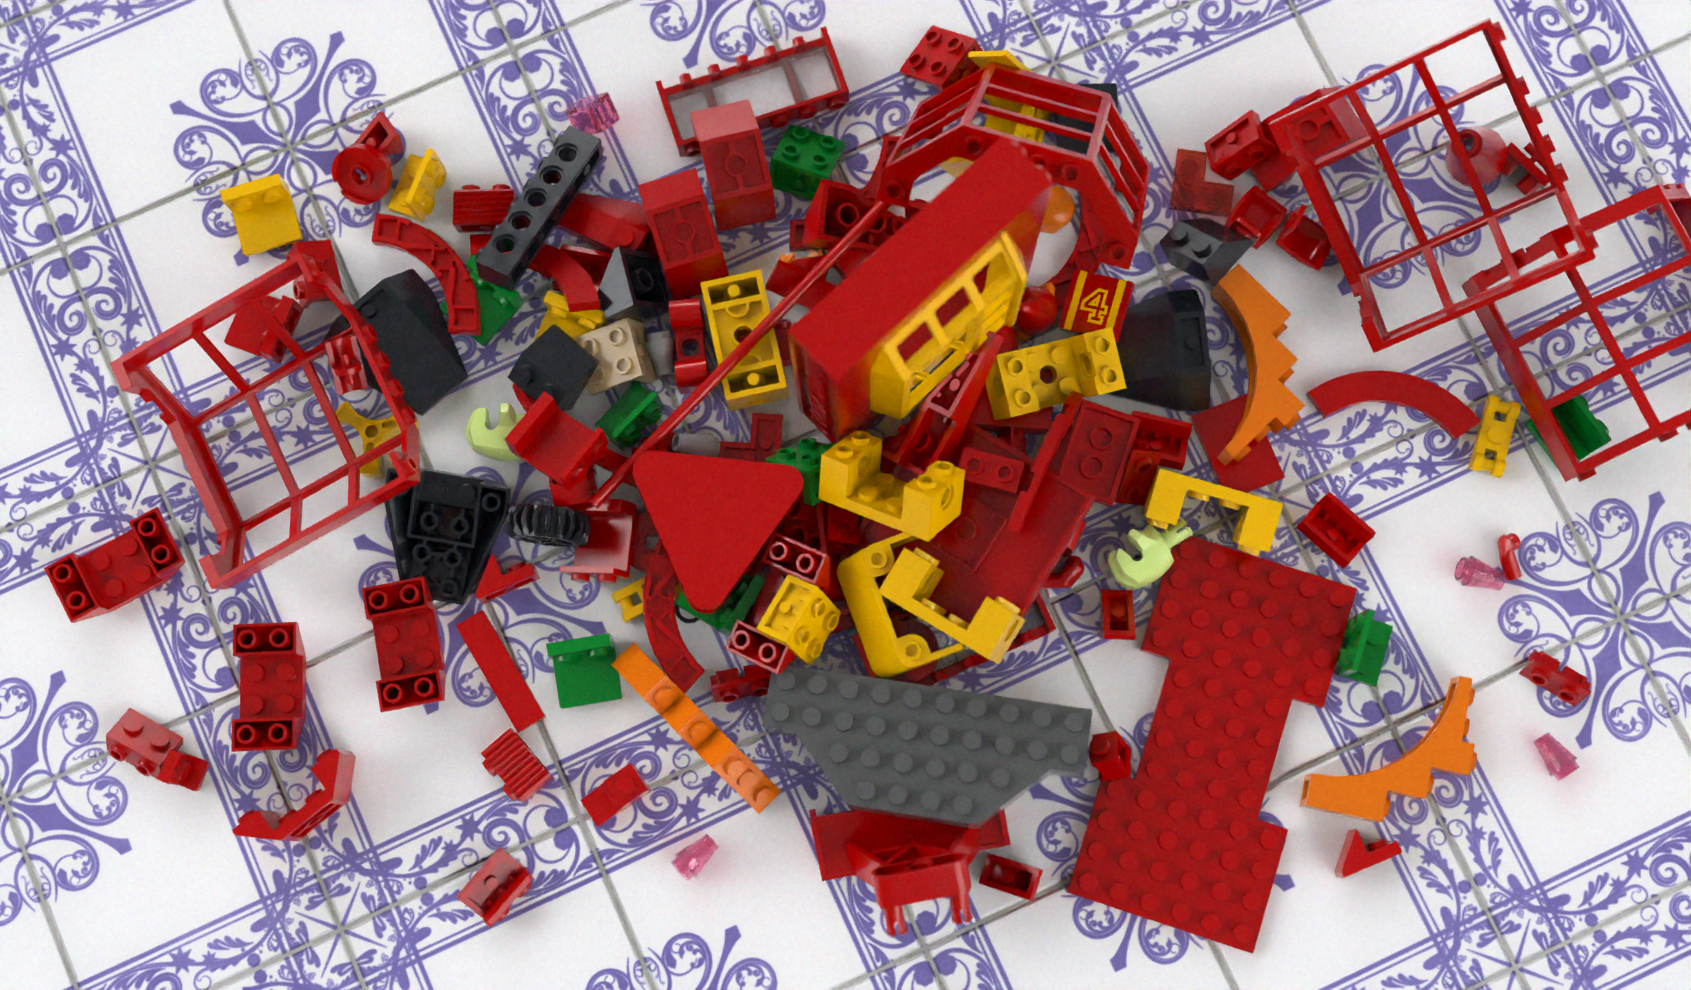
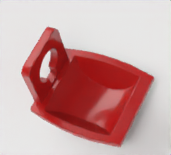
[1224,185,1288,250]
[1275,204,1332,271]

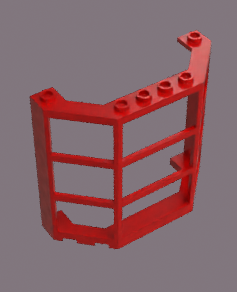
[1268,17,1599,353]
[876,61,1151,270]
[1461,183,1691,482]
[109,253,420,589]

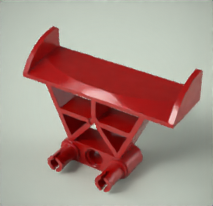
[809,809,1011,937]

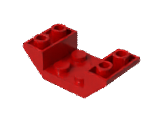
[1249,86,1368,193]
[689,99,776,232]
[637,168,729,300]
[44,507,186,623]
[725,531,830,674]
[362,576,446,713]
[231,622,306,752]
[231,748,356,841]

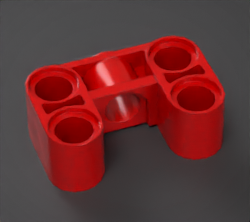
[669,298,710,394]

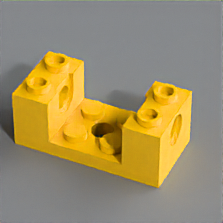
[700,269,789,411]
[985,327,1126,420]
[819,430,965,541]
[1141,467,1284,556]
[878,547,1025,664]

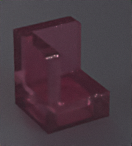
[565,92,620,135]

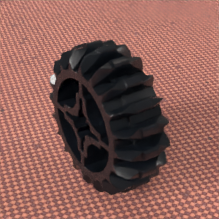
[505,503,591,548]

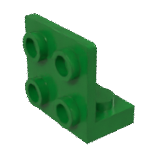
[769,124,845,201]
[440,255,525,346]
[594,381,664,451]
[1523,395,1612,470]
[766,438,836,506]
[676,574,765,637]
[1335,609,1393,687]
[546,633,623,709]

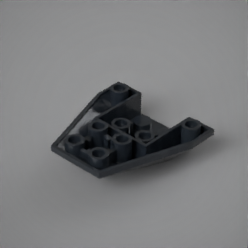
[321,268,469,416]
[1078,289,1211,412]
[384,467,511,605]

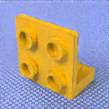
[388,148,447,223]
[220,173,303,257]
[534,290,609,341]
[756,574,841,666]

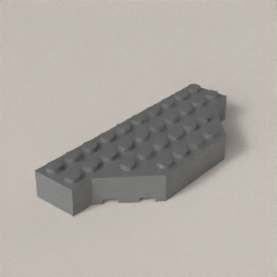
[762,665,1093,829]

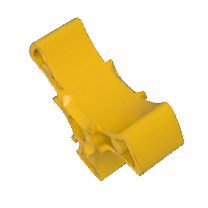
[336,401,419,479]

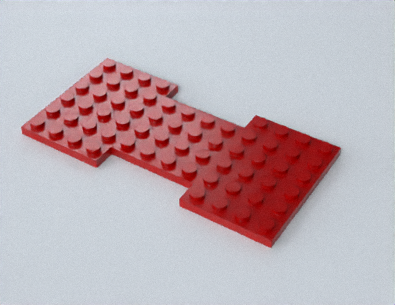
[1067,532,1357,954]

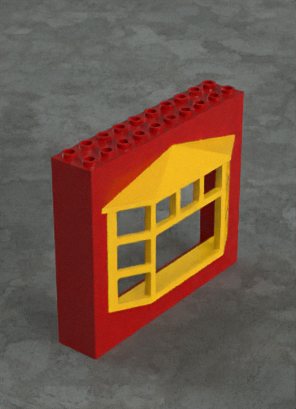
[787,135,1053,444]

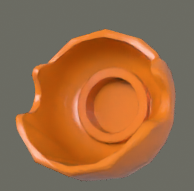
[1040,185,1075,234]

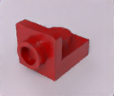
[157,749,210,791]

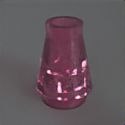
[1455,556,1506,590]
[1533,732,1580,782]
[671,834,719,881]

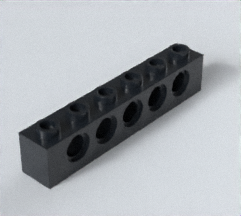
[475,125,603,292]

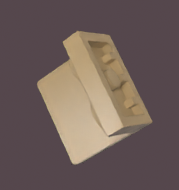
[574,317,658,395]

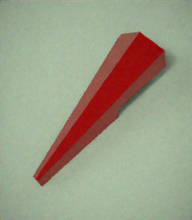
[881,330,1004,476]

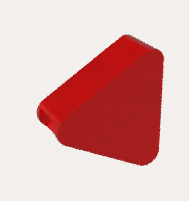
[633,450,804,614]

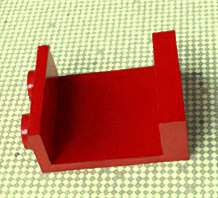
[505,392,608,491]
[559,499,637,583]

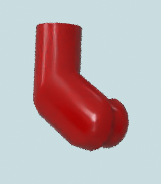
[1497,533,1522,580]
[1042,556,1084,588]

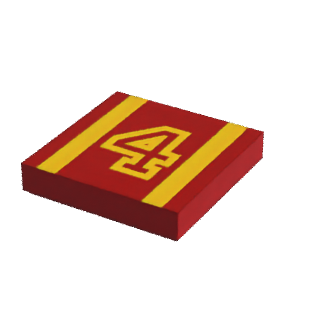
[1058,269,1135,343]

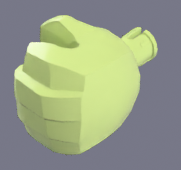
[465,403,525,462]
[1107,518,1193,590]

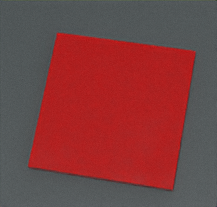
[838,421,1097,624]

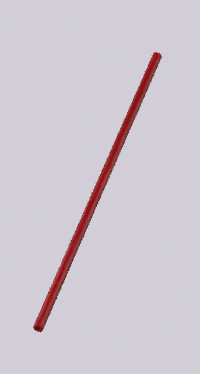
[588,174,922,509]

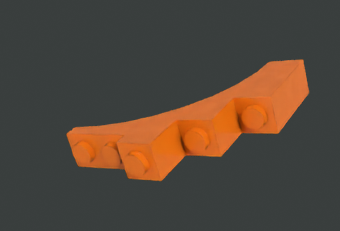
[1210,263,1305,466]
[611,642,781,814]
[1300,676,1477,823]

